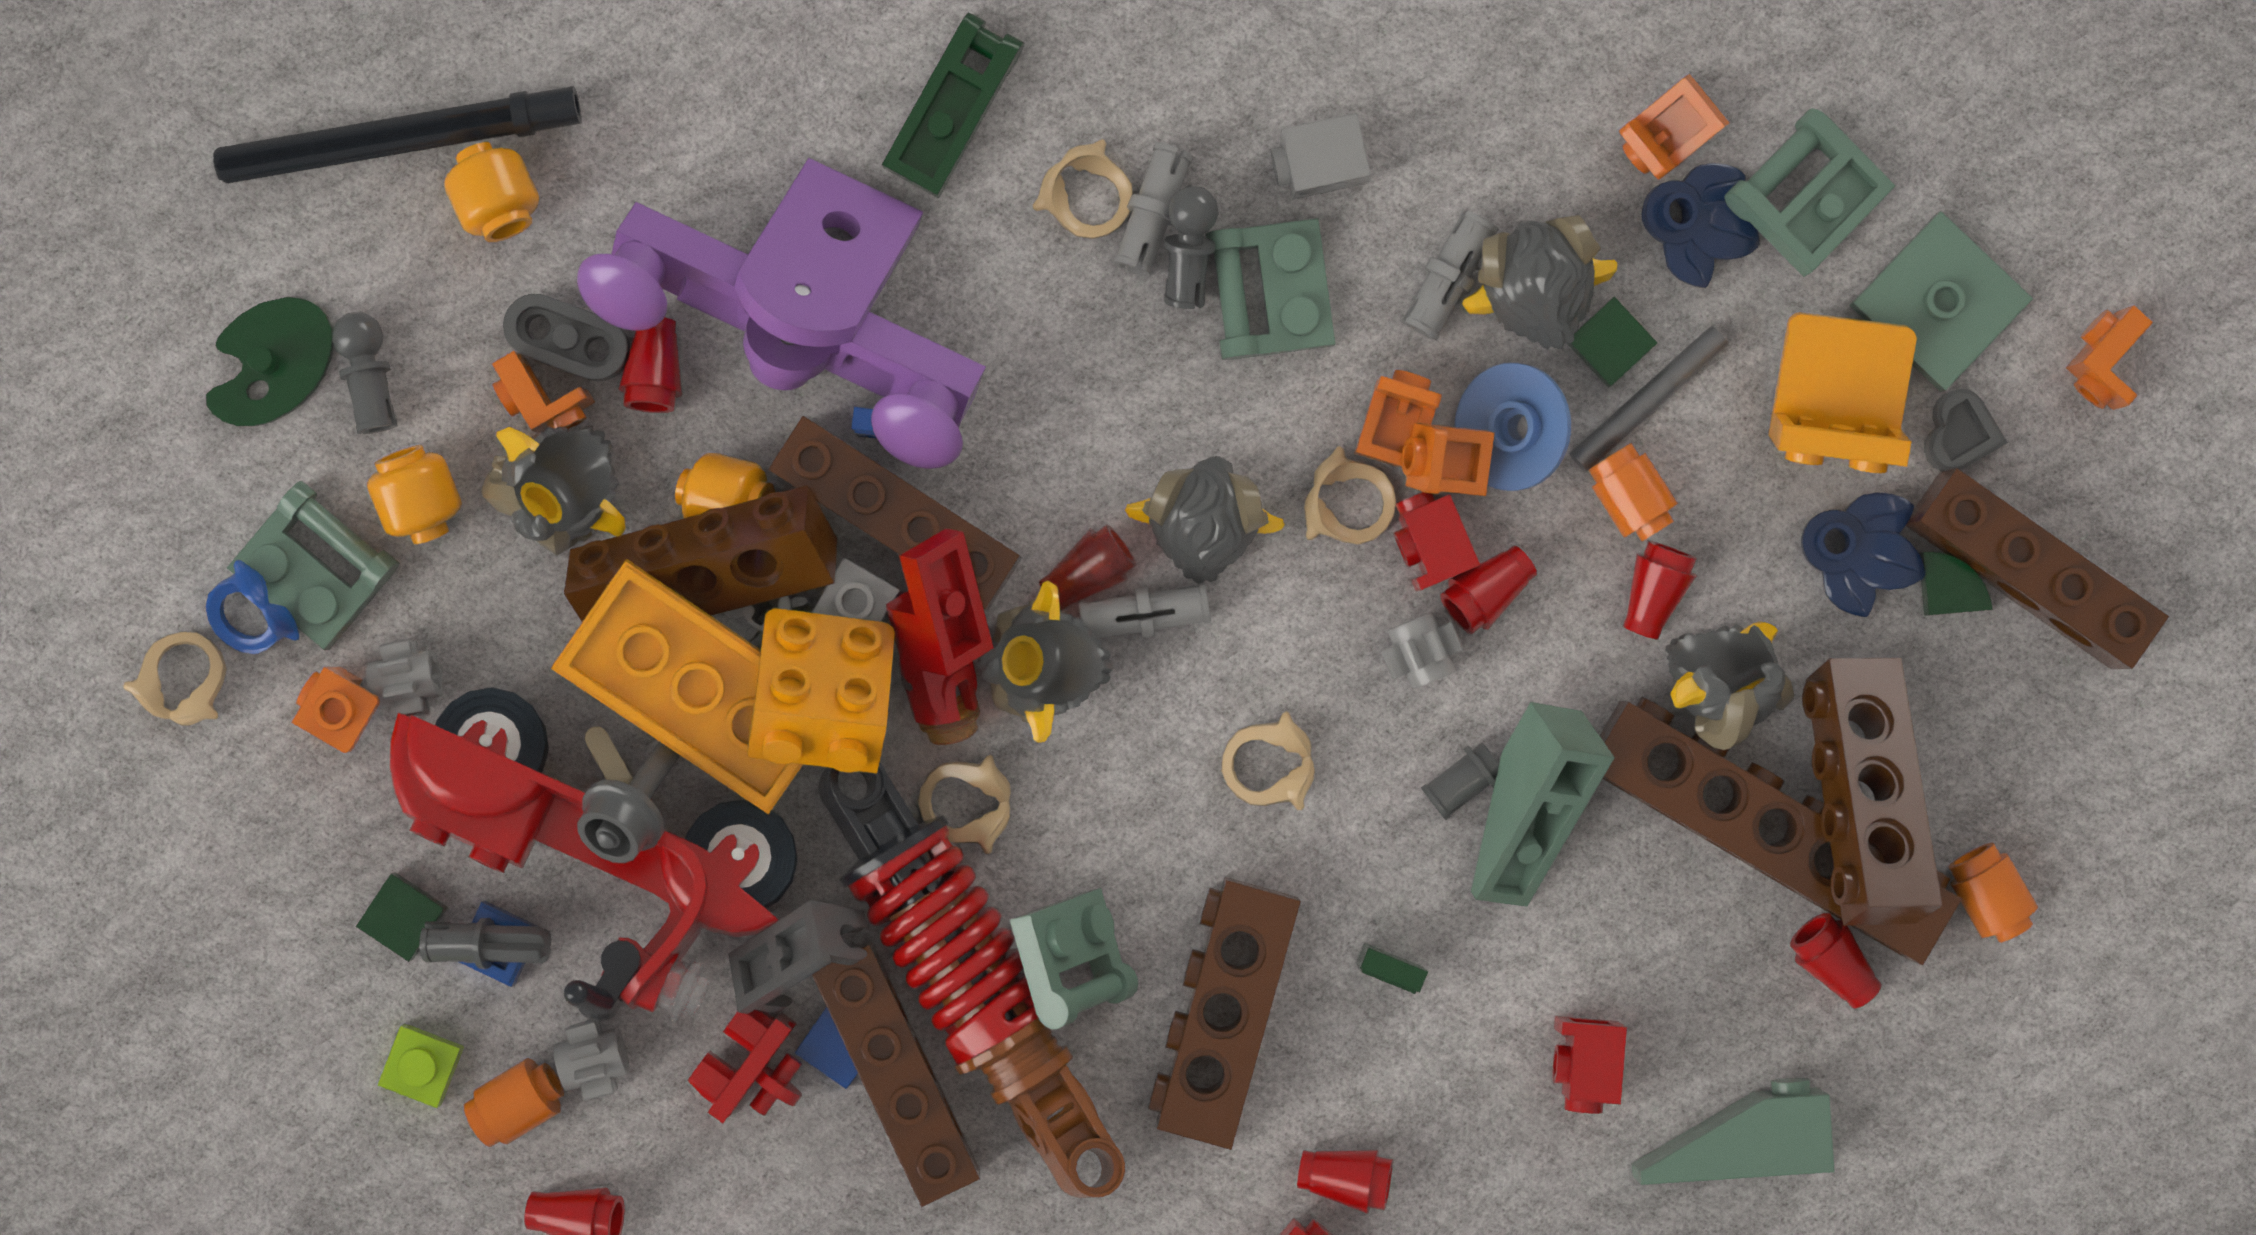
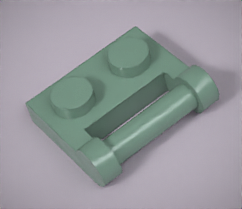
[1724,108,1895,277]
[1205,218,1335,360]
[227,481,400,650]
[1010,888,1138,1029]

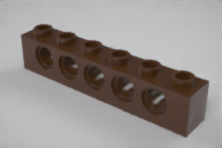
[1599,697,1962,965]

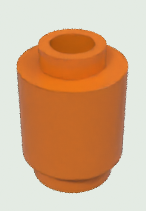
[1588,443,1678,542]
[1948,842,2038,943]
[464,1058,564,1147]

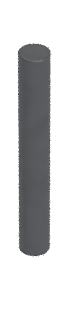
[1569,326,1728,472]

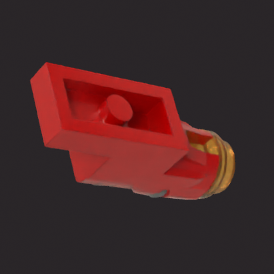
[886,528,994,745]

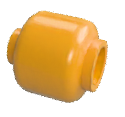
[444,142,539,242]
[367,445,462,544]
[675,453,775,518]

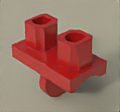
[688,1010,802,1124]

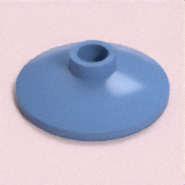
[1454,363,1571,491]

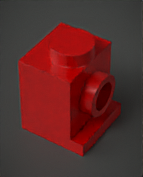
[1393,492,1480,592]
[1552,1016,1627,1114]

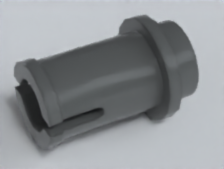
[1421,743,1499,820]

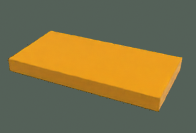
[551,559,803,814]

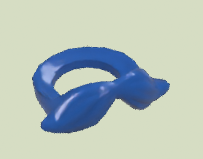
[205,560,300,654]

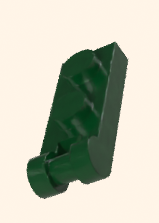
[882,12,1025,199]

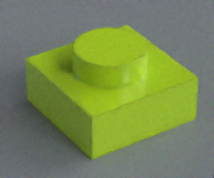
[377,1023,464,1108]

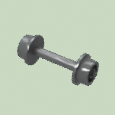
[577,742,680,863]

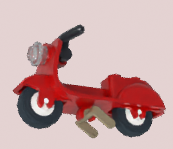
[390,687,798,1023]

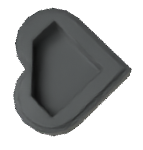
[1924,389,2008,472]

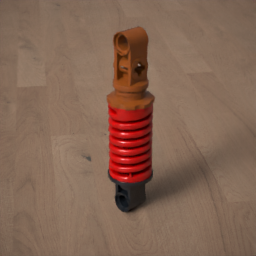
[818,762,1125,1198]

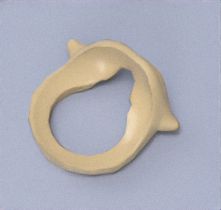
[1033,139,1133,239]
[1304,446,1396,545]
[123,632,227,726]
[1221,711,1315,810]
[918,755,1011,854]

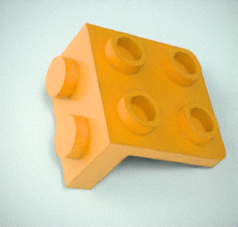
[1768,312,1917,473]
[747,608,895,773]

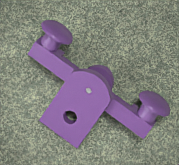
[577,158,986,469]

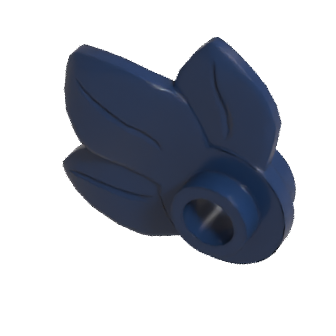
[1641,163,1760,288]
[1801,492,1925,617]

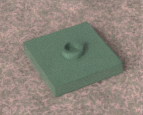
[1849,211,2033,392]

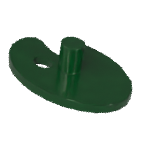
[206,297,334,427]

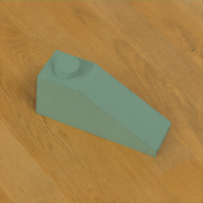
[1471,702,1615,907]
[1631,1078,1835,1185]

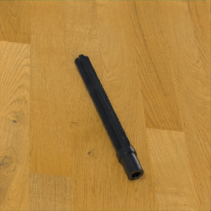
[213,86,582,183]

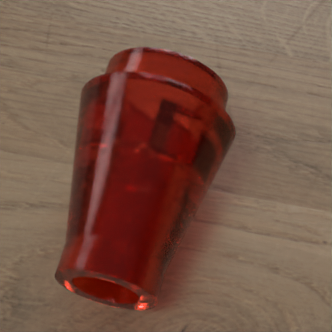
[1039,524,1137,611]

